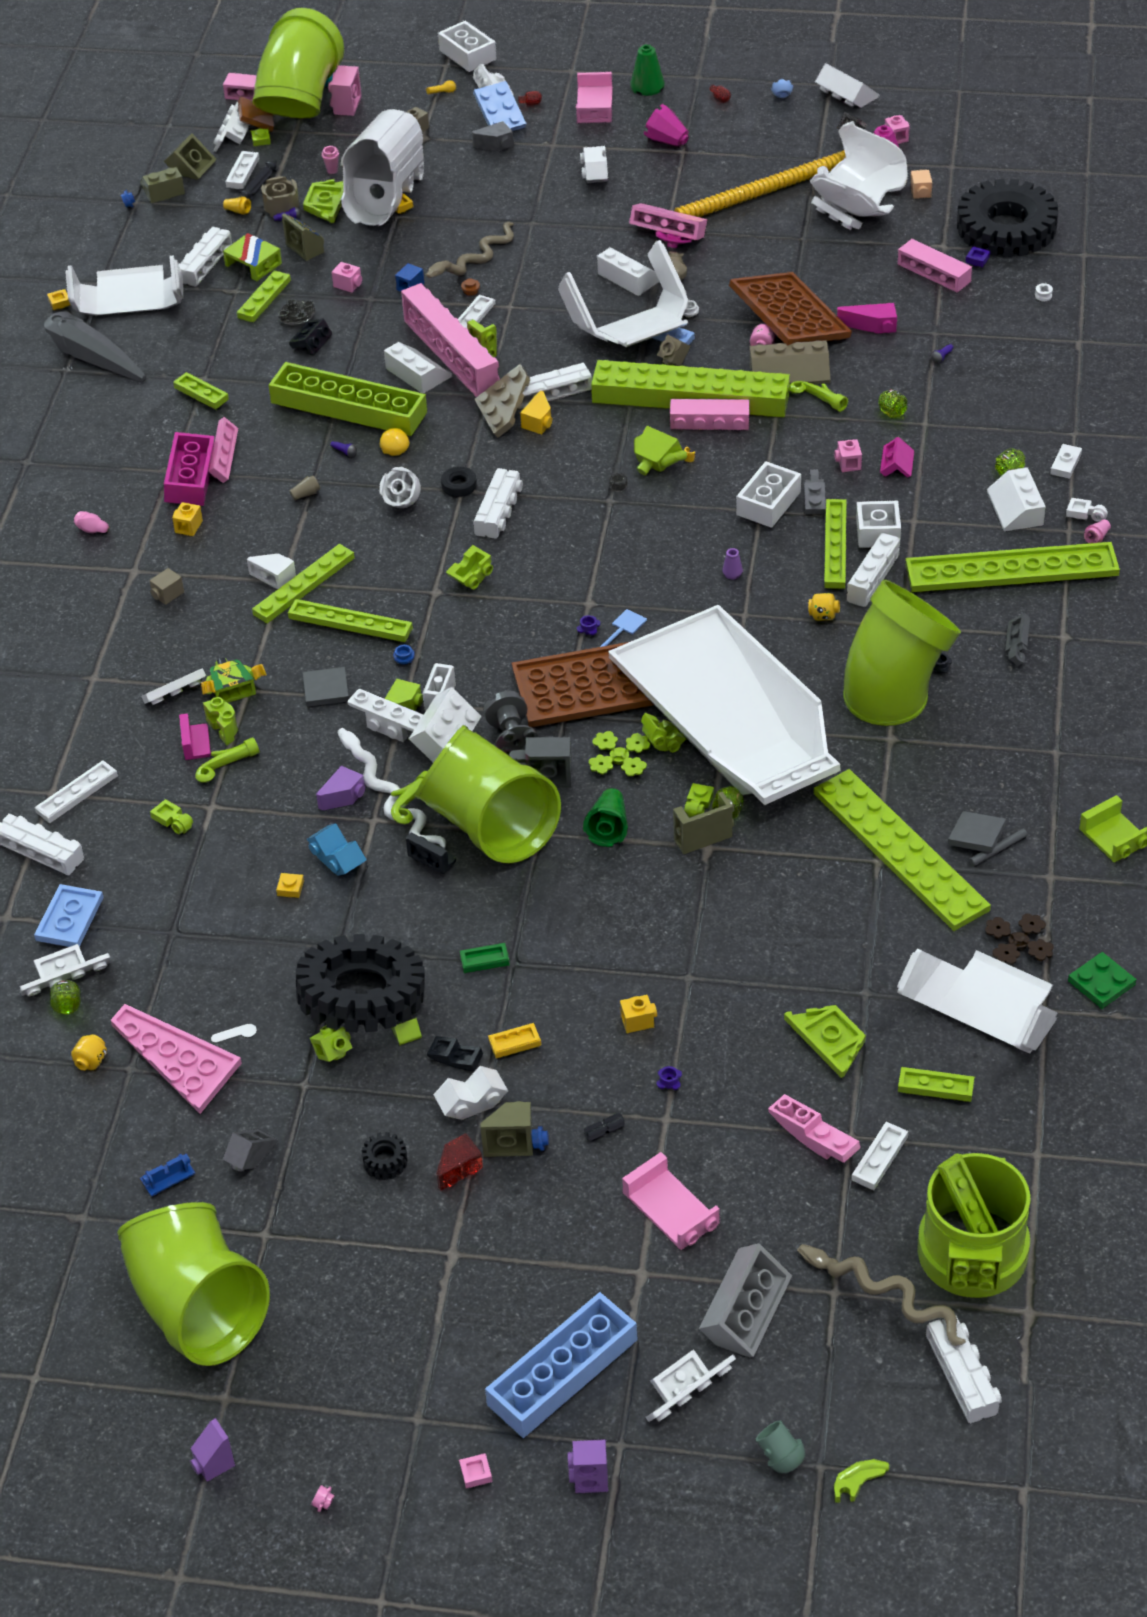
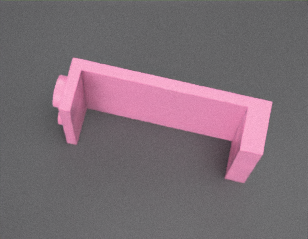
[576,72,612,123]
[622,1152,720,1250]

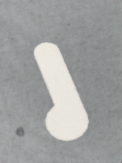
[211,1024,257,1042]

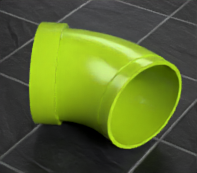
[252,8,344,118]
[843,580,961,726]
[415,725,561,863]
[117,1202,270,1366]

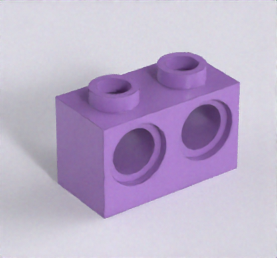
[568,1440,608,1493]

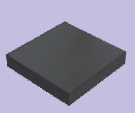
[303,667,349,707]
[948,811,1006,853]

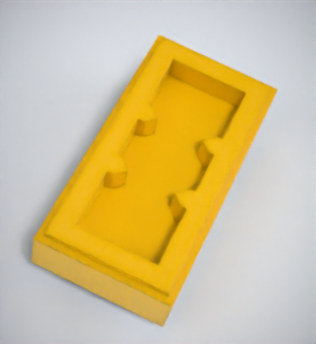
[488,1023,541,1058]

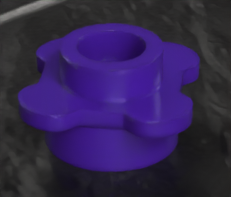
[577,615,601,635]
[657,1066,682,1090]

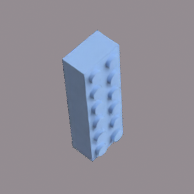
[485,1292,637,1438]

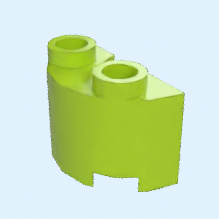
[446,545,493,590]
[203,697,238,746]
[641,713,686,753]

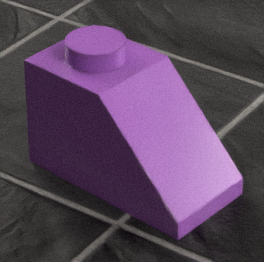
[316,766,365,810]
[190,1418,235,1481]

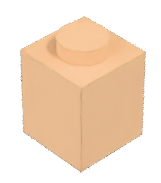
[910,170,932,199]

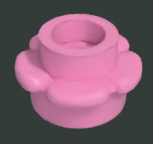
[311,1485,335,1512]

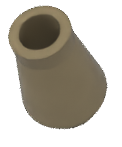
[289,475,320,501]

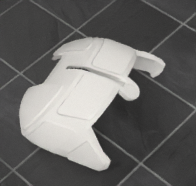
[810,121,908,216]

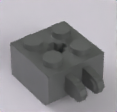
[509,737,572,787]

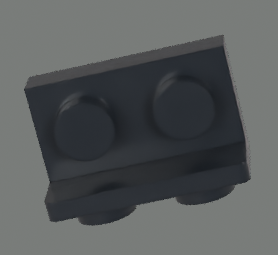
[289,318,332,355]
[406,832,456,875]

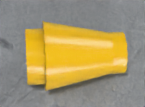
[223,196,251,215]

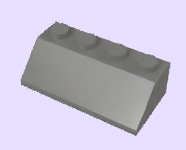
[699,1243,792,1358]

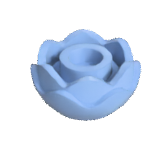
[771,79,793,98]

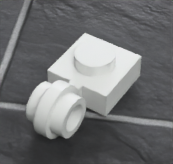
[1066,498,1108,522]

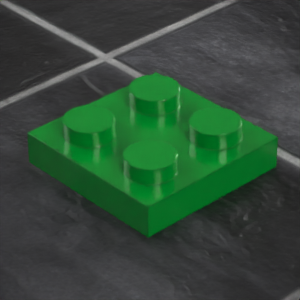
[1068,952,1137,1009]

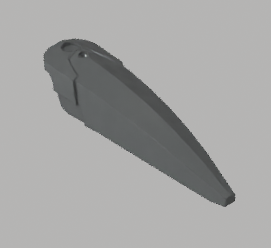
[44,312,147,382]

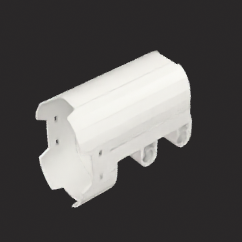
[341,109,424,226]

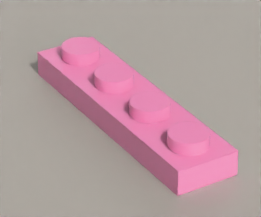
[209,417,238,483]

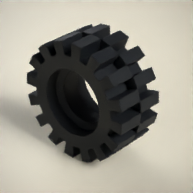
[362,1132,408,1180]

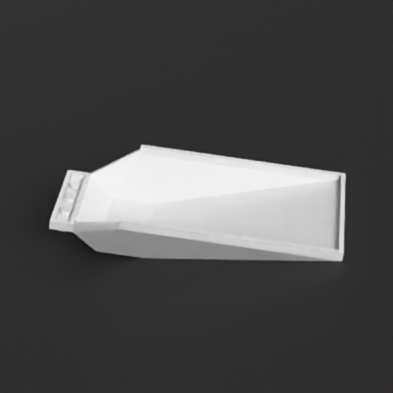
[608,605,841,805]

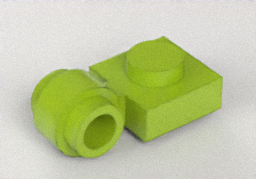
[684,783,714,818]
[150,799,193,834]

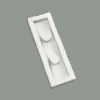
[225,151,259,189]
[811,196,862,230]
[141,668,206,705]
[852,1122,908,1190]

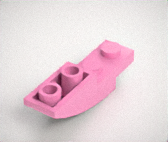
[768,1094,860,1163]

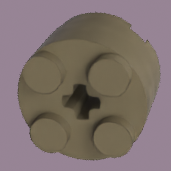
[261,176,299,218]

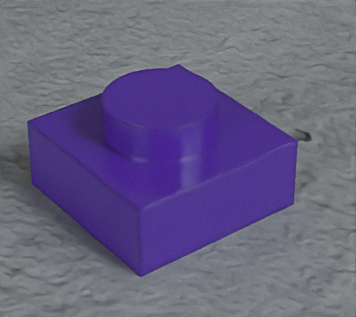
[965,247,990,267]

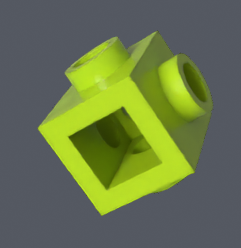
[310,1025,353,1062]

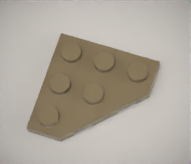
[474,364,531,438]

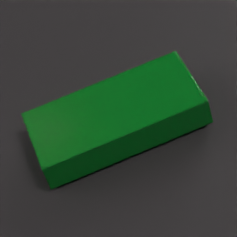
[459,943,510,973]

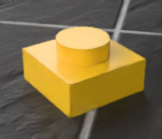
[396,193,413,214]
[47,289,71,310]
[276,873,304,898]

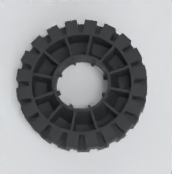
[957,179,1059,257]

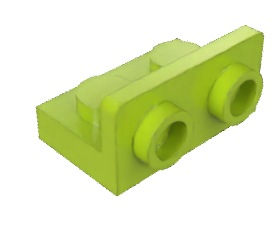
[467,319,497,357]

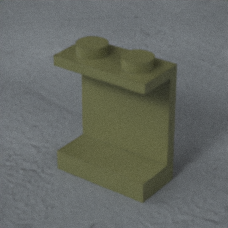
[673,792,734,855]

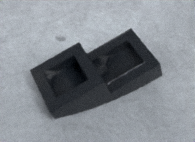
[427,1036,484,1071]

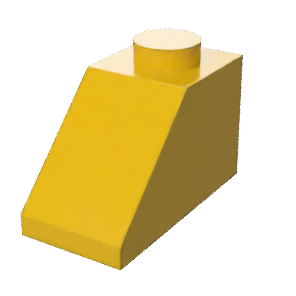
[520,390,552,435]

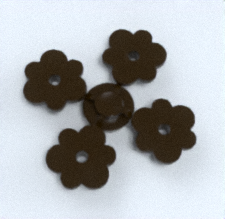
[985,913,1054,964]

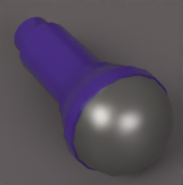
[274,207,301,221]
[931,344,954,363]
[330,441,357,457]

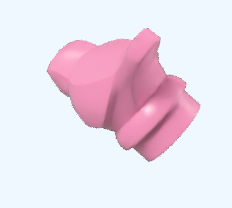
[74,511,109,533]

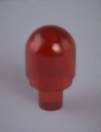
[709,84,731,102]
[518,91,542,106]

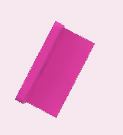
[880,437,914,478]
[179,714,211,760]

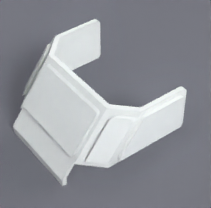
[558,240,688,347]
[66,256,183,316]
[897,949,1058,1053]

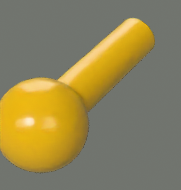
[426,80,456,94]

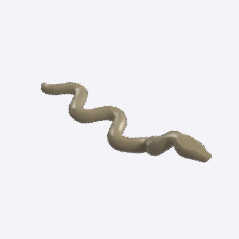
[425,222,514,278]
[797,1244,966,1346]

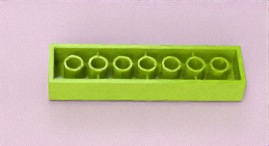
[268,362,427,436]

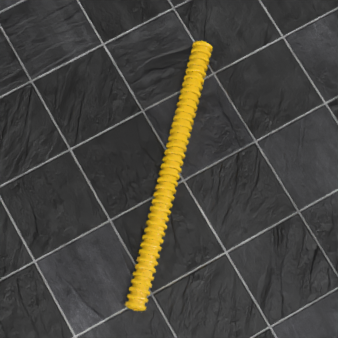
[674,150,846,217]

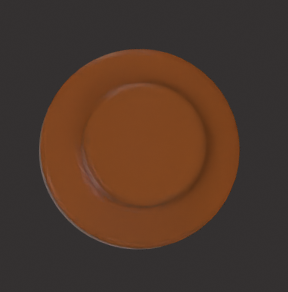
[461,279,480,296]

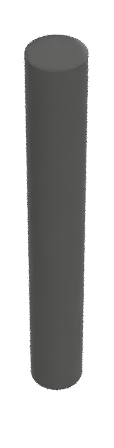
[969,828,1028,867]

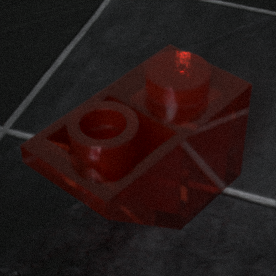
[436,1133,483,1190]

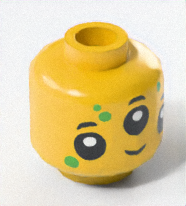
[808,593,840,621]

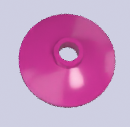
[656,231,692,248]

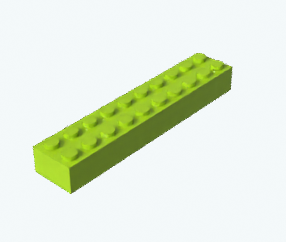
[591,360,790,417]

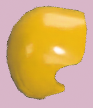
[379,428,409,456]

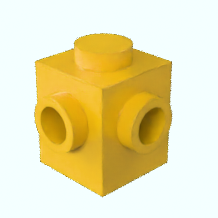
[172,502,203,536]
[620,994,657,1033]

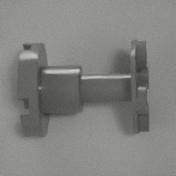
[483,691,538,755]

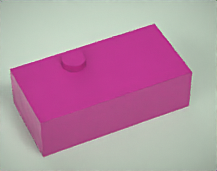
[164,432,214,506]

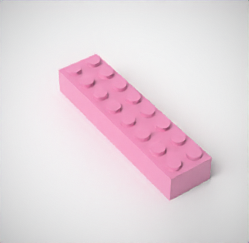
[401,283,500,397]

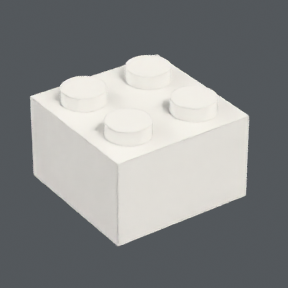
[856,501,901,548]

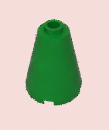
[630,44,665,96]
[583,788,628,847]

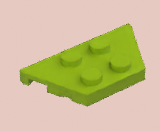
[303,179,343,223]
[784,1005,866,1078]

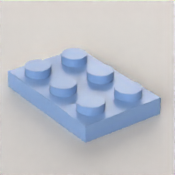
[473,81,526,131]
[34,884,104,947]

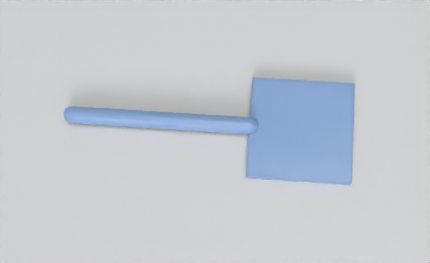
[600,609,647,647]

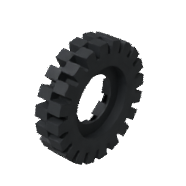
[296,934,425,1033]

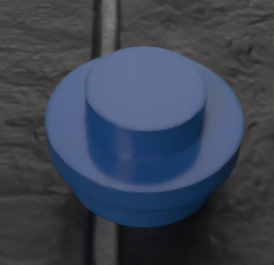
[121,190,136,208]
[393,645,415,664]
[532,1126,549,1151]

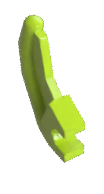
[834,1459,889,1503]

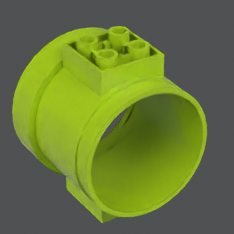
[918,1153,1030,1298]

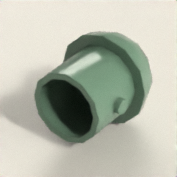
[756,1420,805,1474]

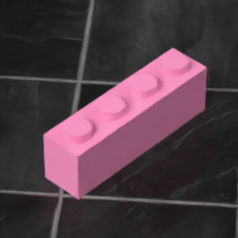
[223,73,256,100]
[629,203,707,240]
[898,239,972,293]
[670,399,749,430]

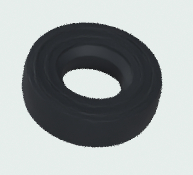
[441,466,477,497]

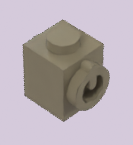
[657,334,691,366]

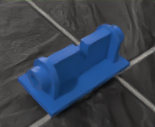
[140,1154,195,1197]

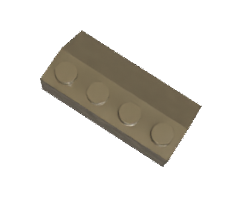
[750,341,831,384]

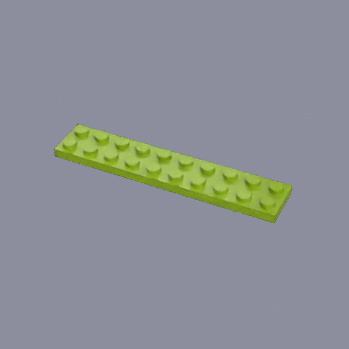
[905,542,1120,592]
[814,769,991,931]

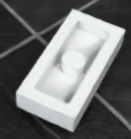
[1050,444,1082,479]

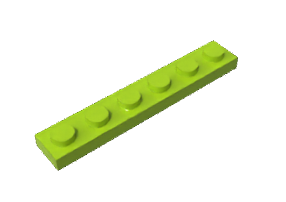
[824,499,846,589]
[252,544,355,624]
[288,599,413,642]

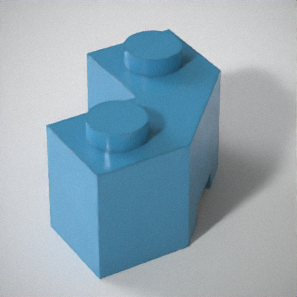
[307,823,366,876]

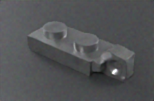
[804,469,826,515]

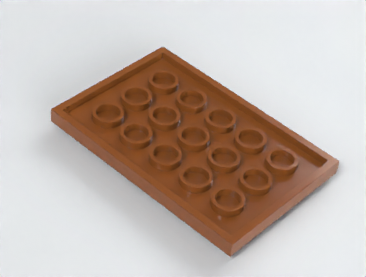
[729,272,852,346]
[511,642,654,727]

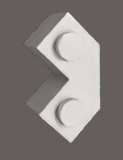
[580,146,608,183]
[434,1066,508,1120]

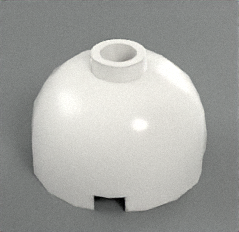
[380,467,421,508]

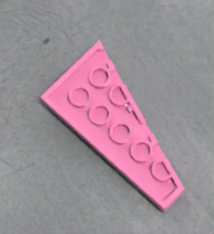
[111,1004,242,1114]

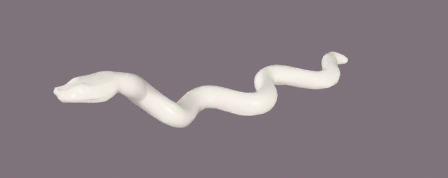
[338,728,446,849]

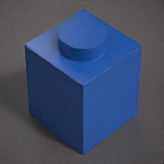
[395,263,424,291]

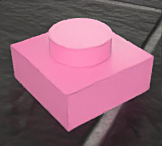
[459,1453,492,1488]

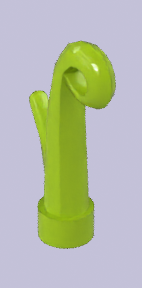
[789,381,848,412]
[195,737,260,783]
[391,771,428,824]

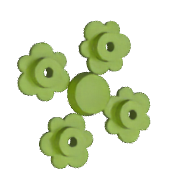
[589,731,650,777]

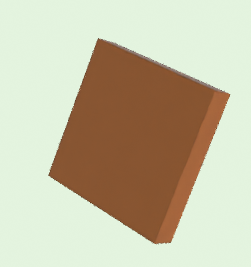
[238,96,274,132]

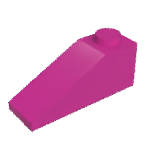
[837,303,897,333]

